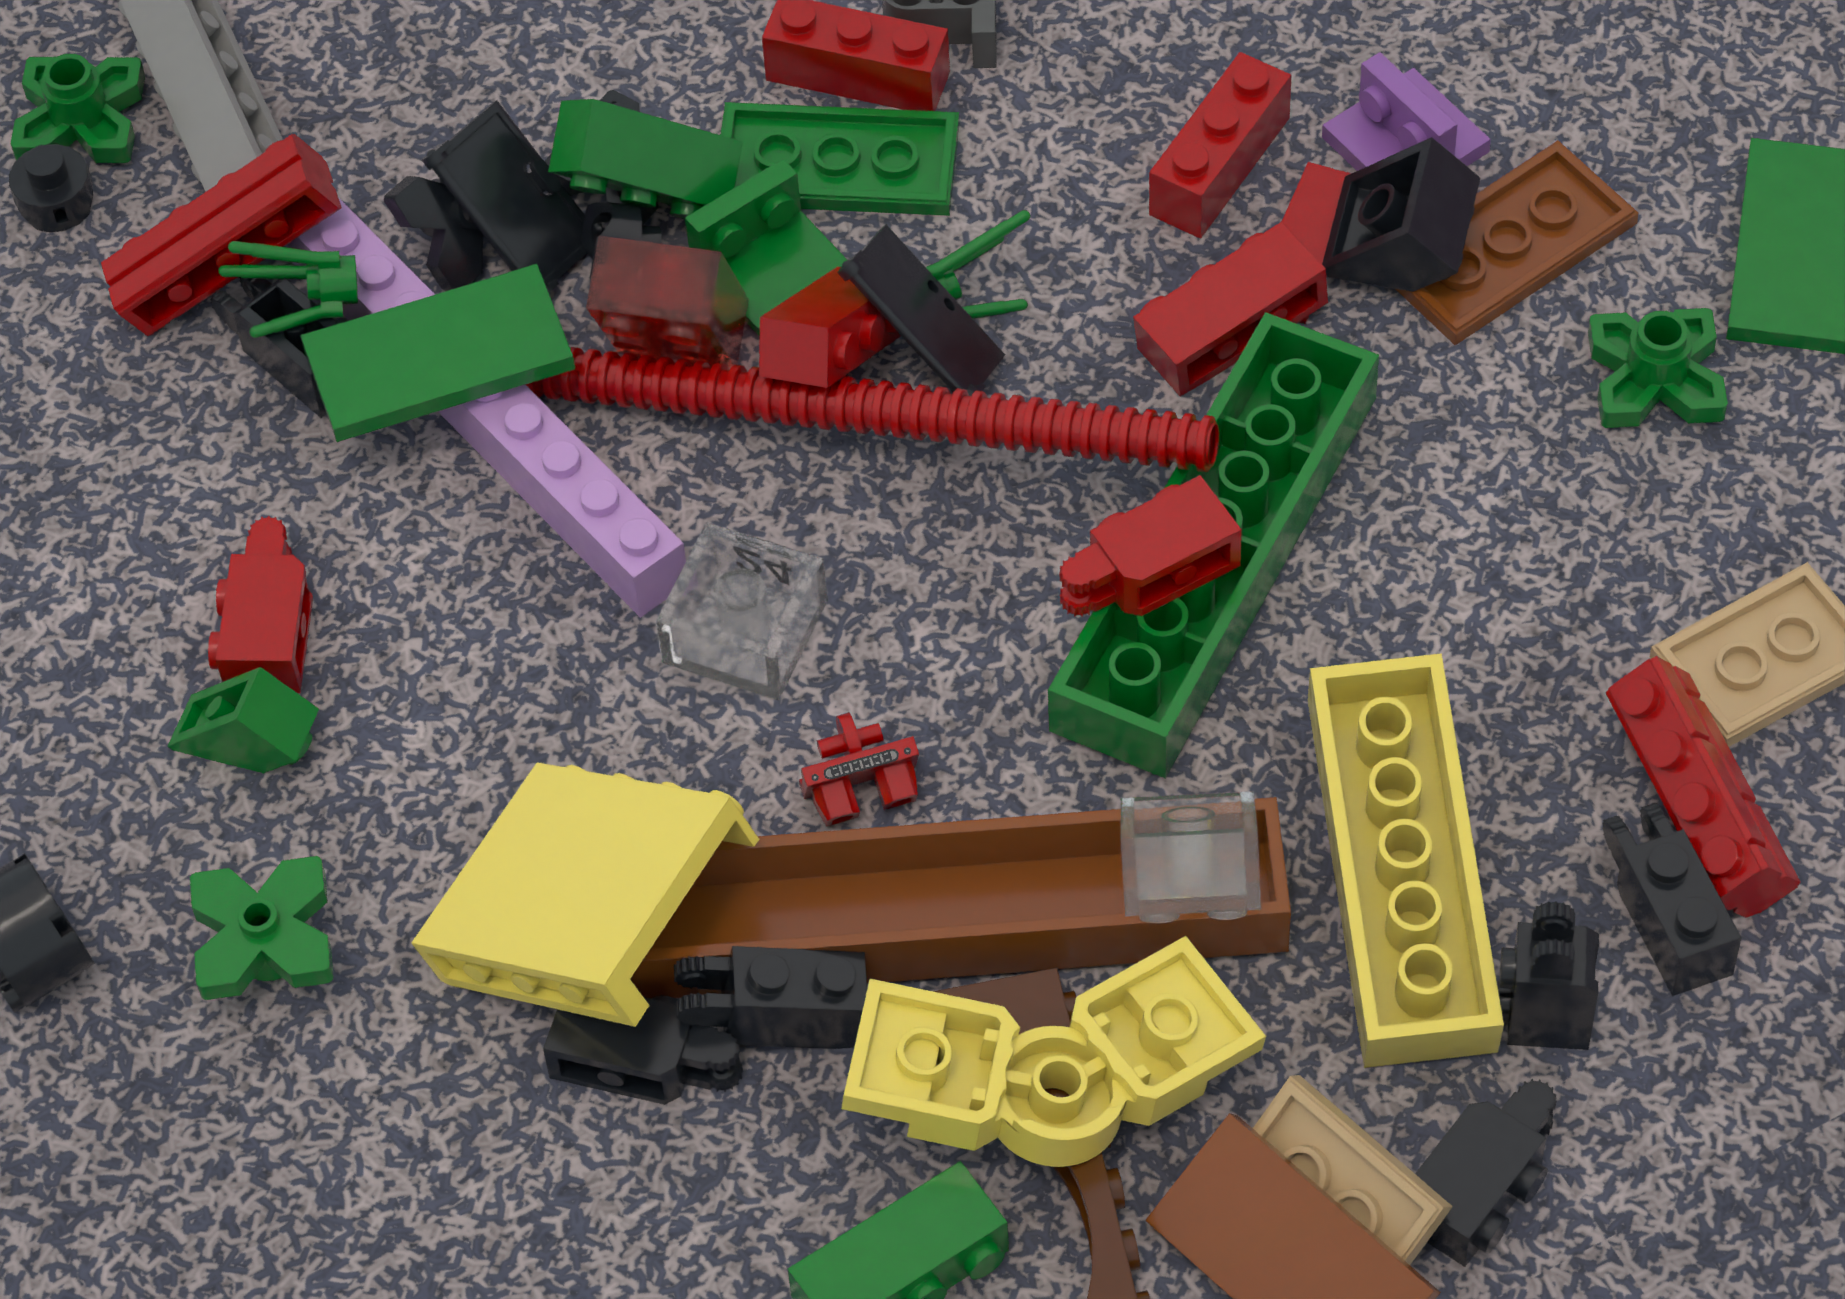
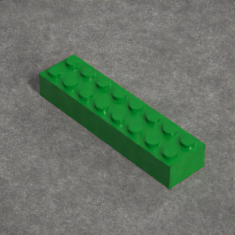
[1048,312,1379,779]

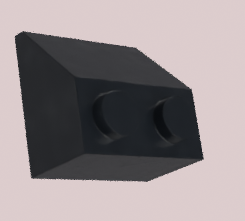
[1322,137,1480,292]

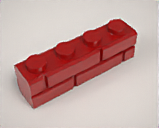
[101,134,342,336]
[1606,656,1801,918]

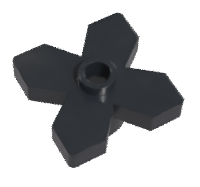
[384,134,485,291]

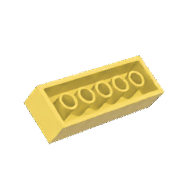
[1308,653,1504,1068]

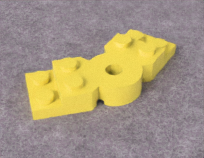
[841,936,1266,1167]

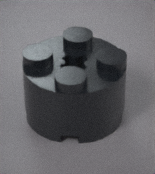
[0,853,95,1013]

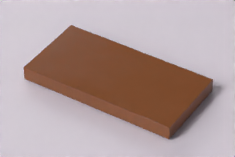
[1394,140,1639,345]
[1145,1113,1441,1299]

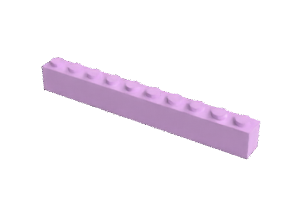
[284,197,689,618]

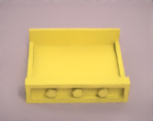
[411,762,759,1027]

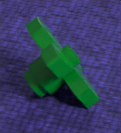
[10,54,145,163]
[1588,308,1728,428]
[190,856,334,1000]

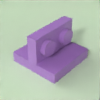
[1322,52,1491,171]

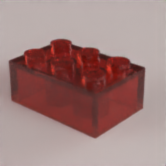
[586,236,749,368]

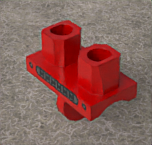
[799,712,919,827]

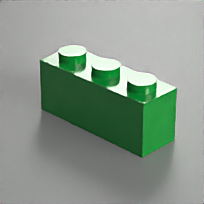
[548,99,743,219]
[787,1161,1009,1299]

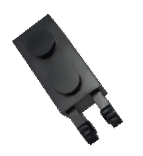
[210,277,339,418]
[1602,803,1741,996]
[1497,901,1599,1050]
[674,946,867,1049]
[543,995,743,1105]
[1415,1079,1557,1267]

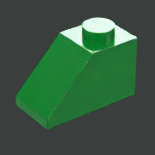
[167,667,319,774]

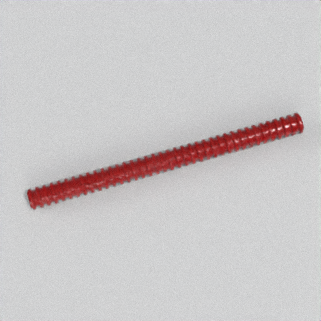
[525,347,1219,472]

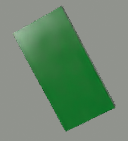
[720,102,960,216]
[1726,138,1845,354]
[300,264,575,442]

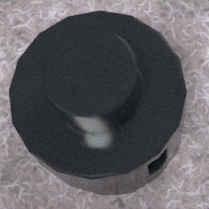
[9,144,93,233]
[581,202,662,285]

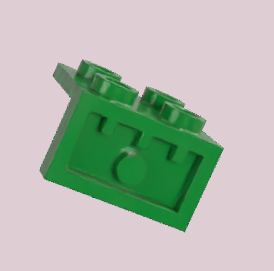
[685,159,847,336]

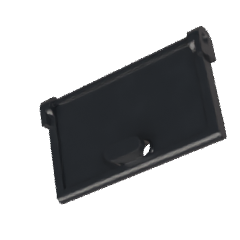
[421,100,588,293]
[837,224,1005,396]

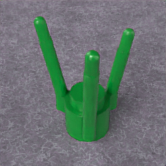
[926,210,1030,319]
[218,241,358,338]

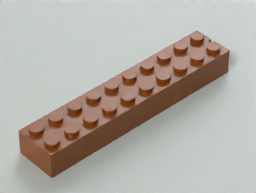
[630,797,1291,999]

